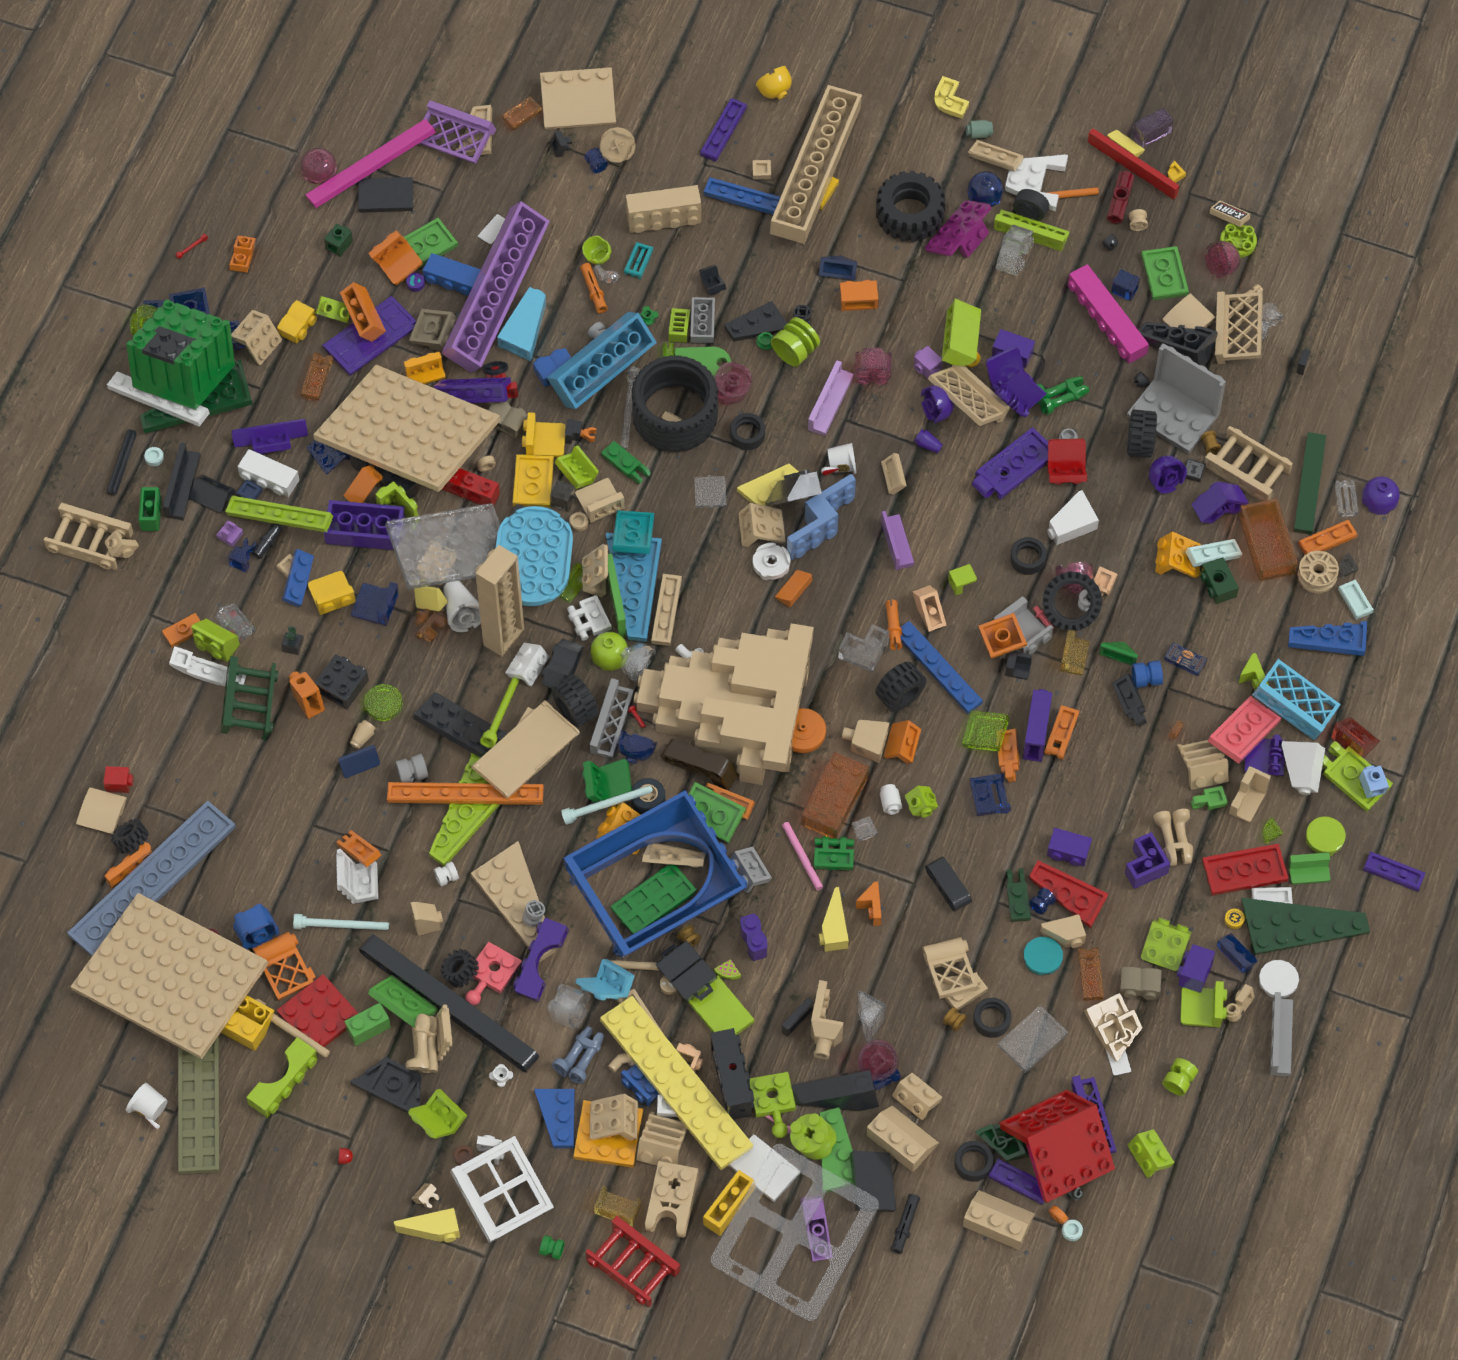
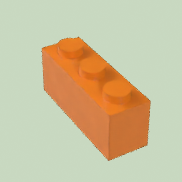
[340,282,386,342]

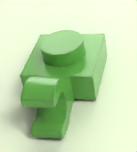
[1191,786,1228,810]

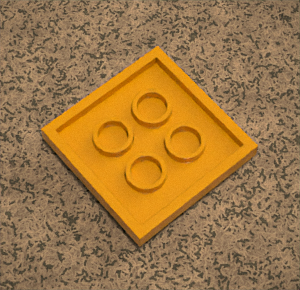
[573,1100,643,1168]

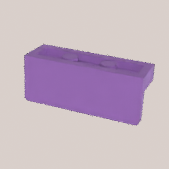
[881,511,914,570]

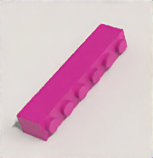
[1068,264,1149,364]

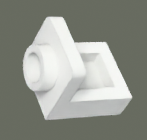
[477,1135,505,1165]

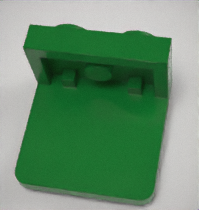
[582,759,632,803]

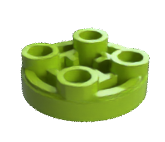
[1220,224,1257,258]
[1306,817,1346,856]

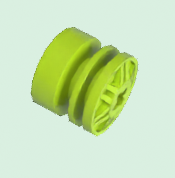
[771,317,820,367]

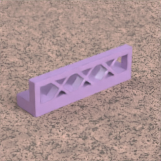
[808,360,854,436]

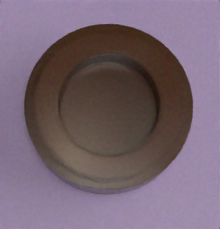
[454,1146,474,1166]

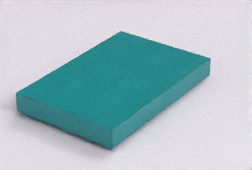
[612,510,654,554]

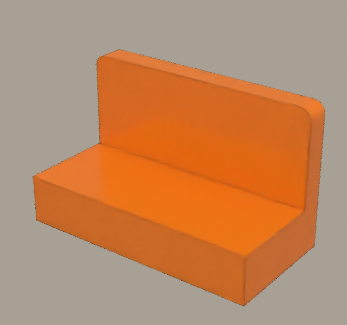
[884,720,921,764]

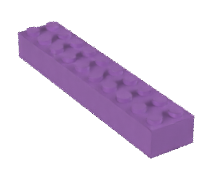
[441,201,550,373]

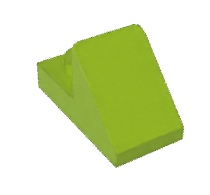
[1239,653,1269,690]

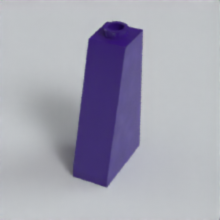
[1023,689,1052,762]

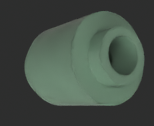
[966,120,993,139]

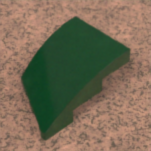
[975,1124,1030,1161]

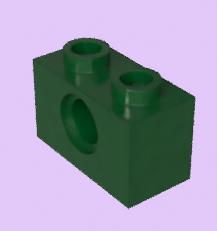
[1200,557,1239,604]

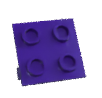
[994,370,1047,418]
[1244,735,1284,776]

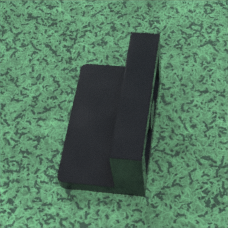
[189,475,236,513]

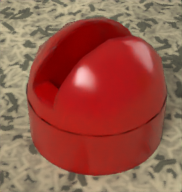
[339,1148,353,1164]

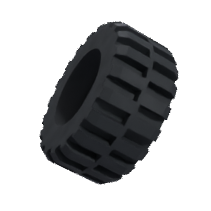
[876,171,945,242]

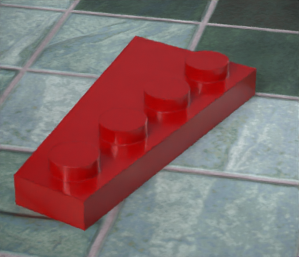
[1029,860,1108,929]

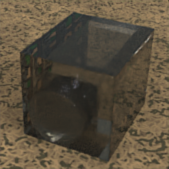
[550,480,575,512]

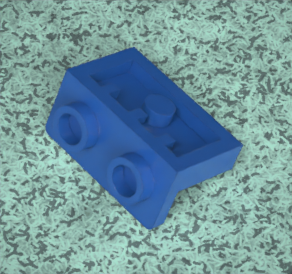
[621,1065,660,1106]

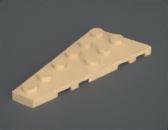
[471,841,556,962]

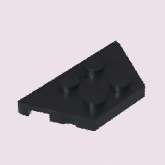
[350,1057,422,1113]

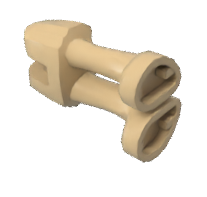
[1153,809,1193,866]

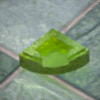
[1263,817,1283,844]

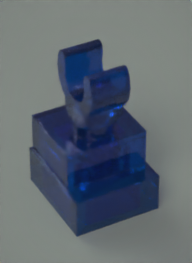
[228,538,257,572]

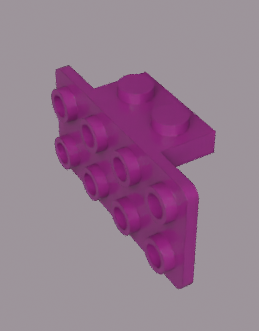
[925,200,991,257]

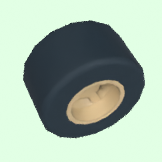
[631,778,666,815]

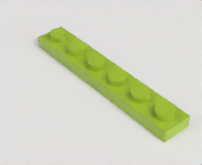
[225,496,333,533]

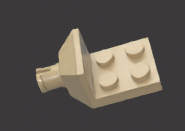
[811,980,844,1060]

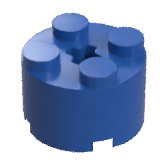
[233,904,279,950]

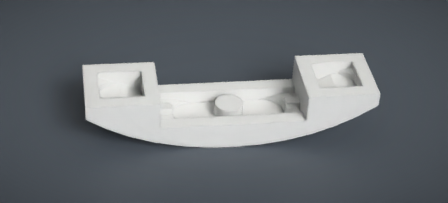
[169,646,246,686]

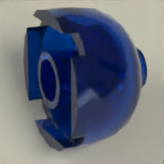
[967,171,1003,207]
[618,731,657,764]

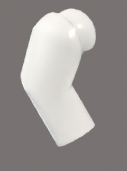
[675,644,704,659]

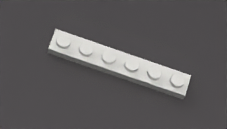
[107,372,209,427]

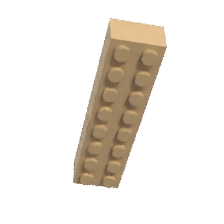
[475,545,524,657]

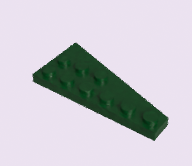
[140,359,253,434]
[1240,897,1370,955]

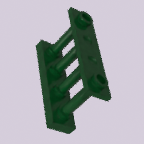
[220,656,279,740]

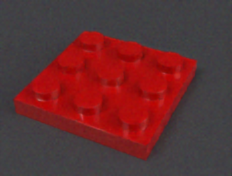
[277,974,359,1053]

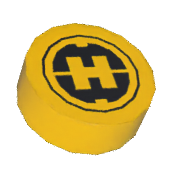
[1224,909,1245,929]

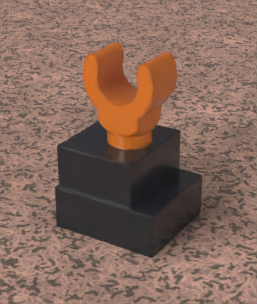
[565,419,596,444]

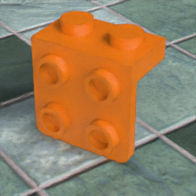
[368,230,422,285]

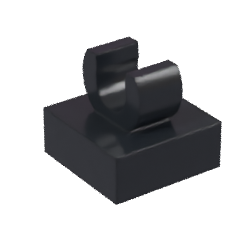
[550,131,573,157]

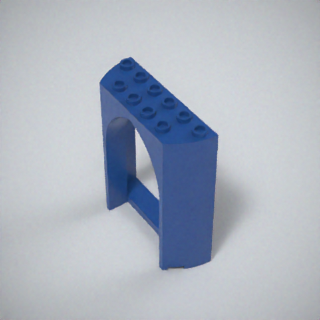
[564,790,747,958]

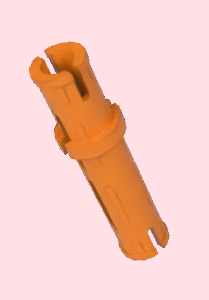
[580,263,608,313]
[885,599,902,650]

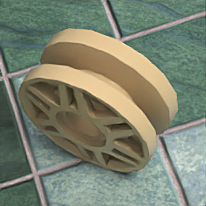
[1297,551,1339,594]

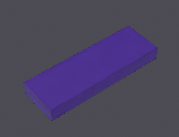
[1363,851,1426,892]
[988,1159,1045,1205]

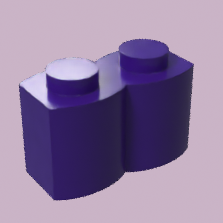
[740,914,767,961]

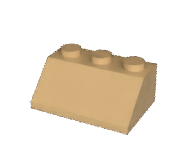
[866,1106,939,1173]
[963,1190,1035,1250]

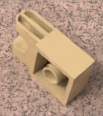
[645,1161,699,1238]

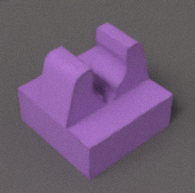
[217,521,243,547]

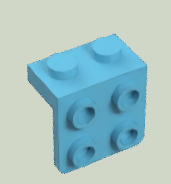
[575,959,635,1000]

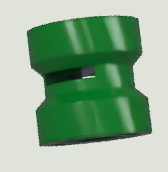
[539,1235,565,1260]

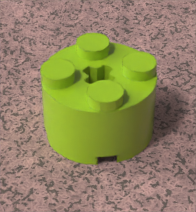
[790,1113,837,1160]

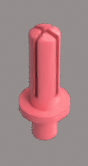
[1033,606,1054,628]

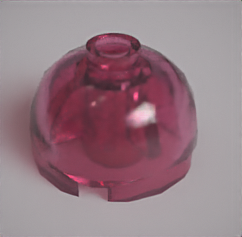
[301,147,337,184]
[1205,241,1240,278]
[1055,562,1093,593]
[858,1039,898,1080]

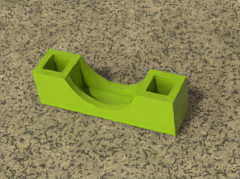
[247,1037,318,1118]

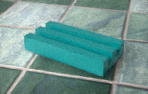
[624,242,653,279]

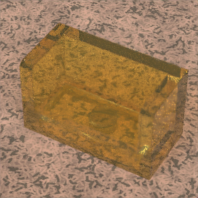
[594,1186,641,1227]

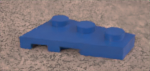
[534,1089,575,1148]

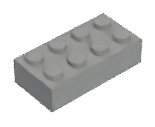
[691,297,715,343]

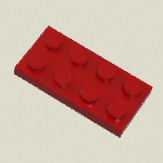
[1202,843,1289,896]

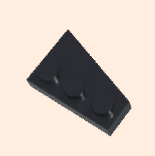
[724,301,787,342]

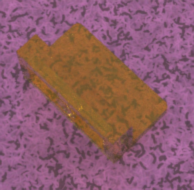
[1060,630,1090,676]

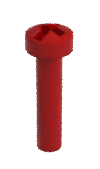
[628,706,646,729]

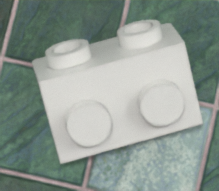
[505,643,549,686]

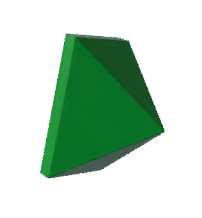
[1099,642,1138,666]

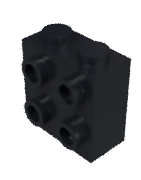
[314,654,369,710]

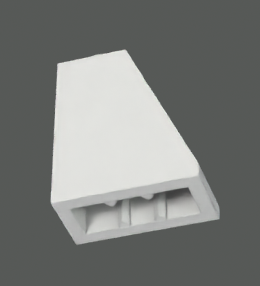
[1047,490,1099,545]
[1282,741,1325,795]

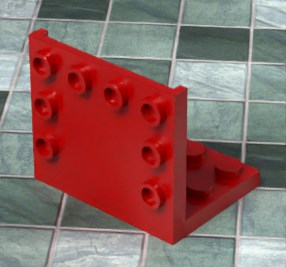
[999,1090,1115,1202]

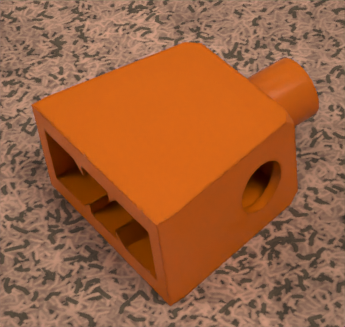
[289,672,325,719]

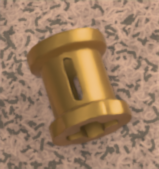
[1200,431,1222,454]

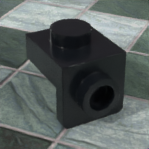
[699,264,726,295]

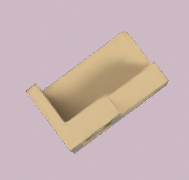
[1229,766,1271,823]

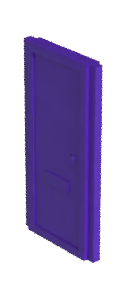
[322,296,416,376]

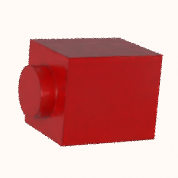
[103,766,134,793]

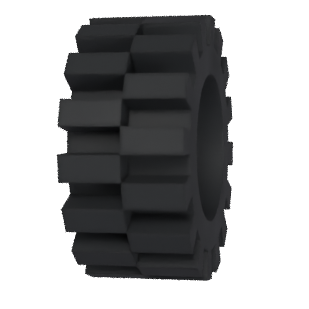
[110,819,149,854]
[440,949,479,988]

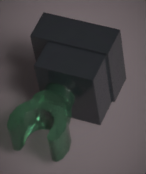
[281,626,304,655]

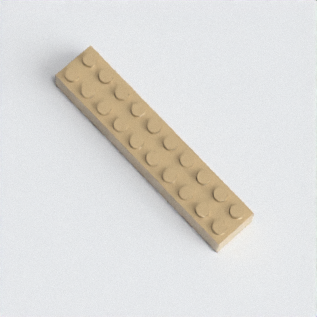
[770,85,862,244]

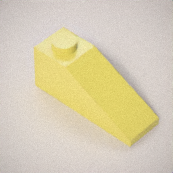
[819,887,849,952]
[394,1208,460,1242]

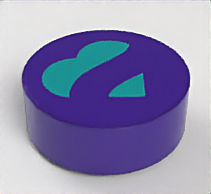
[406,273,425,292]

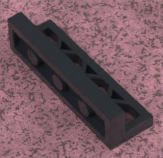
[163,442,201,521]

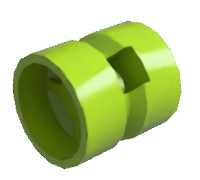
[1162,1058,1198,1096]

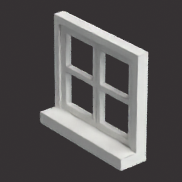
[450,1136,554,1243]

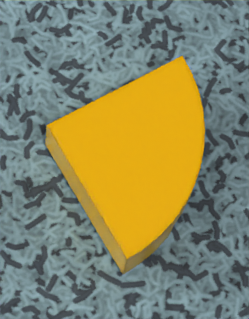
[1168,161,1186,183]

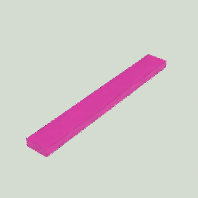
[305,119,436,208]

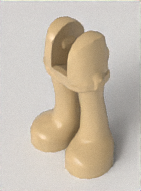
[406,1014,438,1073]

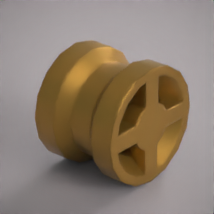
[676,925,701,947]
[942,1007,967,1032]

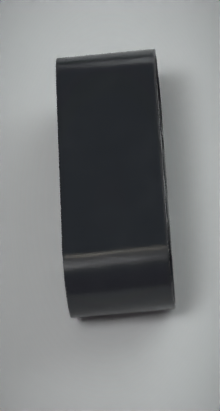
[925,856,972,912]

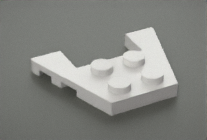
[1005,155,1068,212]

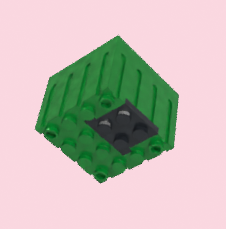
[126,299,235,410]

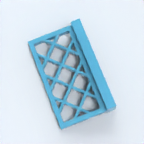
[1252,659,1341,741]

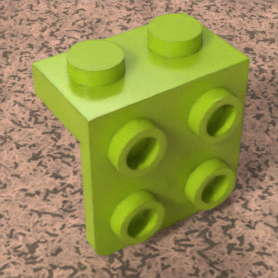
[376,481,419,526]
[1141,918,1192,971]
[1180,981,1227,1028]
[408,1089,467,1139]

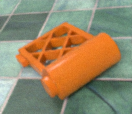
[252,932,316,1001]

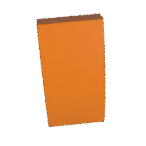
[229,236,256,272]

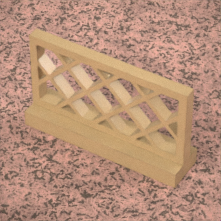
[1215,291,1263,364]
[928,365,1010,426]

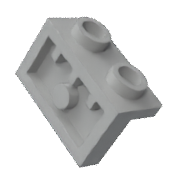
[729,847,772,893]

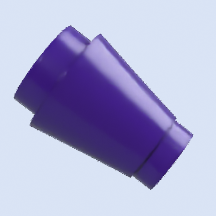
[914,429,943,454]

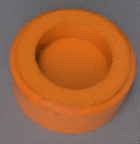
[1049,1205,1068,1225]

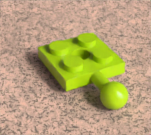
[749,1072,796,1138]

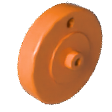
[792,708,826,753]

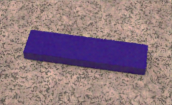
[700,98,747,162]

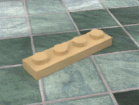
[651,574,682,646]

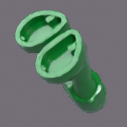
[1037,376,1089,415]

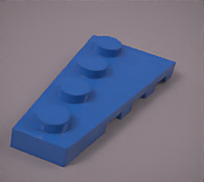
[1288,621,1367,656]

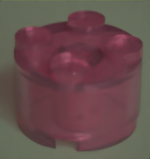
[855,348,892,385]
[714,362,752,405]

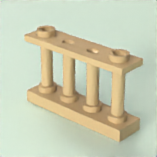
[1204,426,1293,504]
[44,503,133,570]

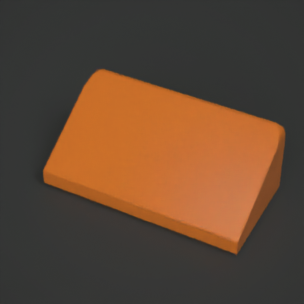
[775,570,812,608]

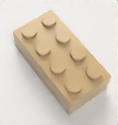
[626,185,701,233]

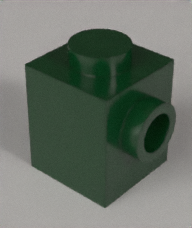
[324,223,353,257]

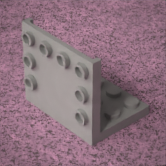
[1127,344,1226,455]

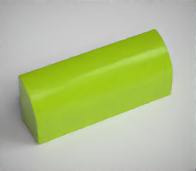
[942,299,981,366]

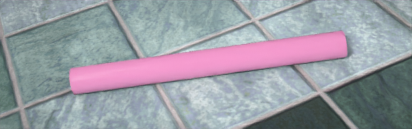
[782,822,823,891]

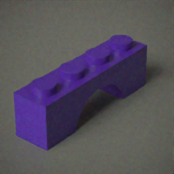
[513,918,569,1003]

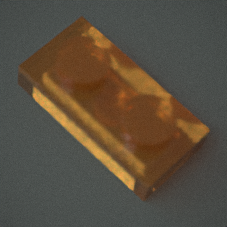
[502,96,542,130]

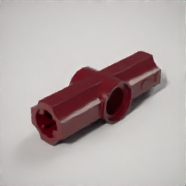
[1107,170,1135,224]

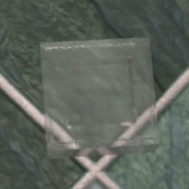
[852,816,877,842]

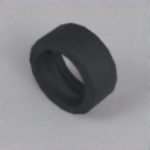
[1013,189,1050,221]
[730,413,765,450]
[1010,537,1047,575]
[973,998,1011,1038]
[954,1141,993,1182]

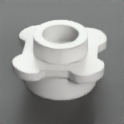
[489,1064,513,1087]

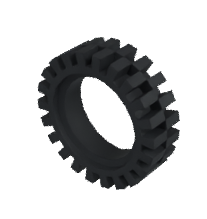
[1042,571,1102,631]

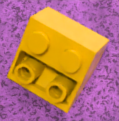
[221,995,274,1051]

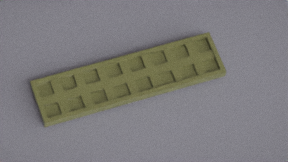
[178,1036,220,1174]

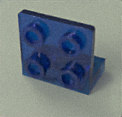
[351,581,399,626]

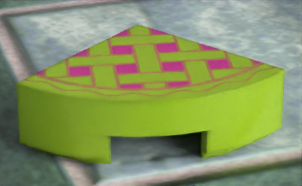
[714,959,741,980]

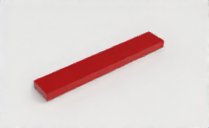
[1088,128,1179,199]

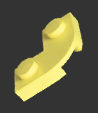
[934,76,969,119]

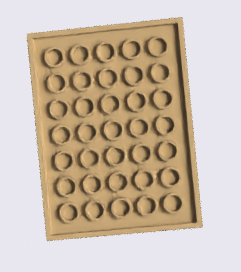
[313,365,501,492]
[71,893,269,1059]

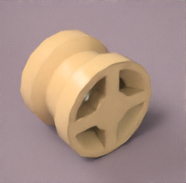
[1129,209,1148,231]

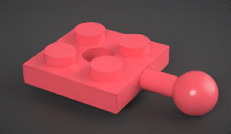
[465,942,522,1006]

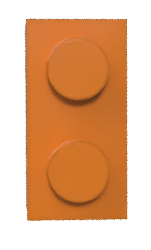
[840,280,878,311]

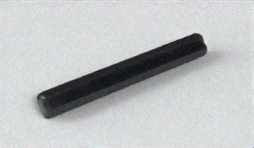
[106,429,137,496]

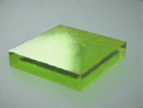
[962,710,1010,751]

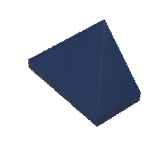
[819,255,857,280]

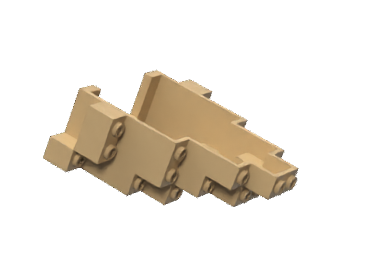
[634,623,814,785]

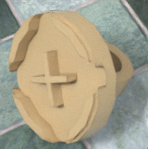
[599,127,636,163]

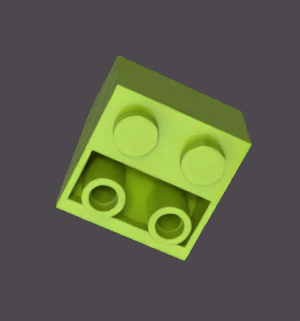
[191,619,240,662]

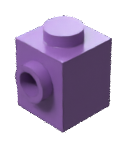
[914,346,943,379]

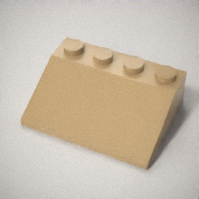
[540,67,616,129]

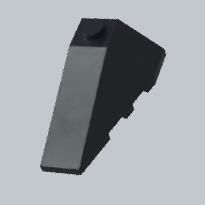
[1138,322,1218,366]
[792,1067,879,1111]

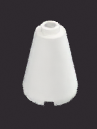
[444,580,481,632]

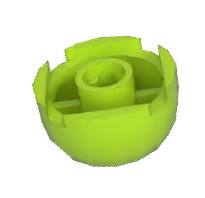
[590,632,628,671]

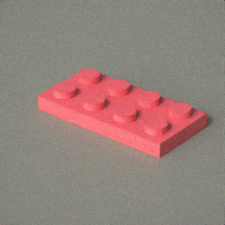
[1208,696,1281,764]

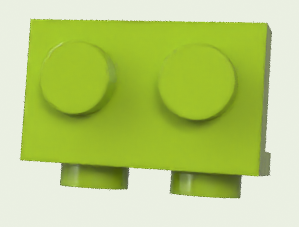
[555,445,599,489]
[1127,1129,1175,1178]

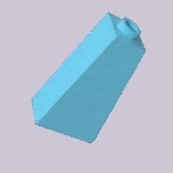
[497,287,546,361]

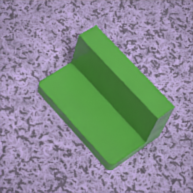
[1288,853,1330,885]

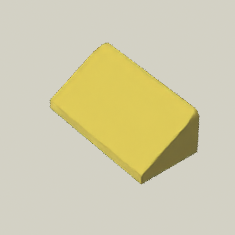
[1106,130,1145,157]
[414,585,448,611]

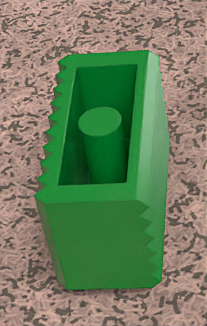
[138,487,162,531]

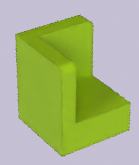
[948,564,977,596]

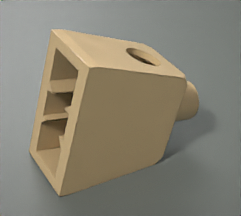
[842,720,889,763]

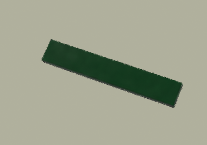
[1293,432,1326,534]

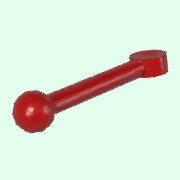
[176,234,208,259]

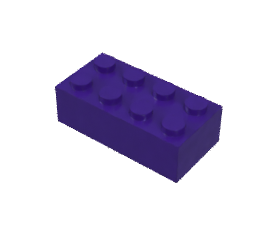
[324,500,406,550]

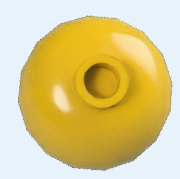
[756,66,792,100]

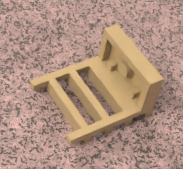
[1177,740,1229,790]
[412,1005,452,1061]
[636,1111,688,1166]

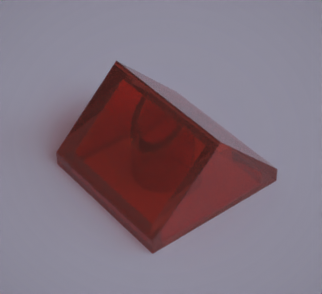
[1331,717,1380,758]

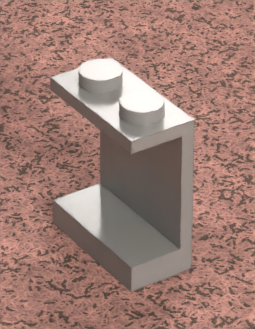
[994,596,1053,655]

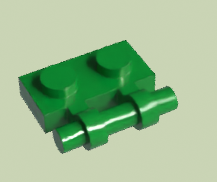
[814,836,854,871]

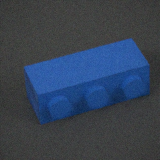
[423,253,481,296]

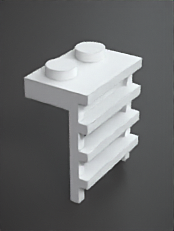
[336,849,378,904]

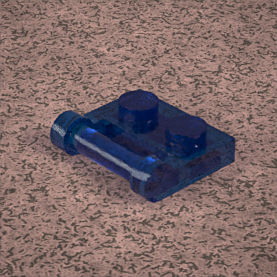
[969,774,1011,816]

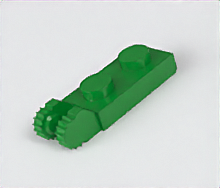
[601,441,651,484]

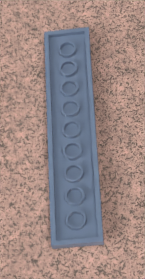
[67,801,236,957]

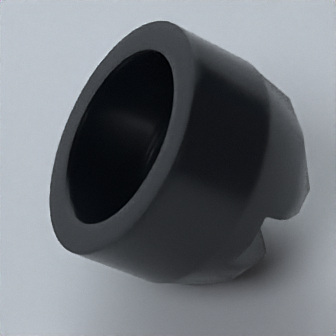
[1102,234,1118,250]
[1134,371,1150,388]

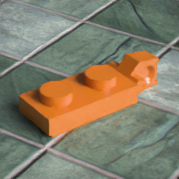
[997,729,1020,783]

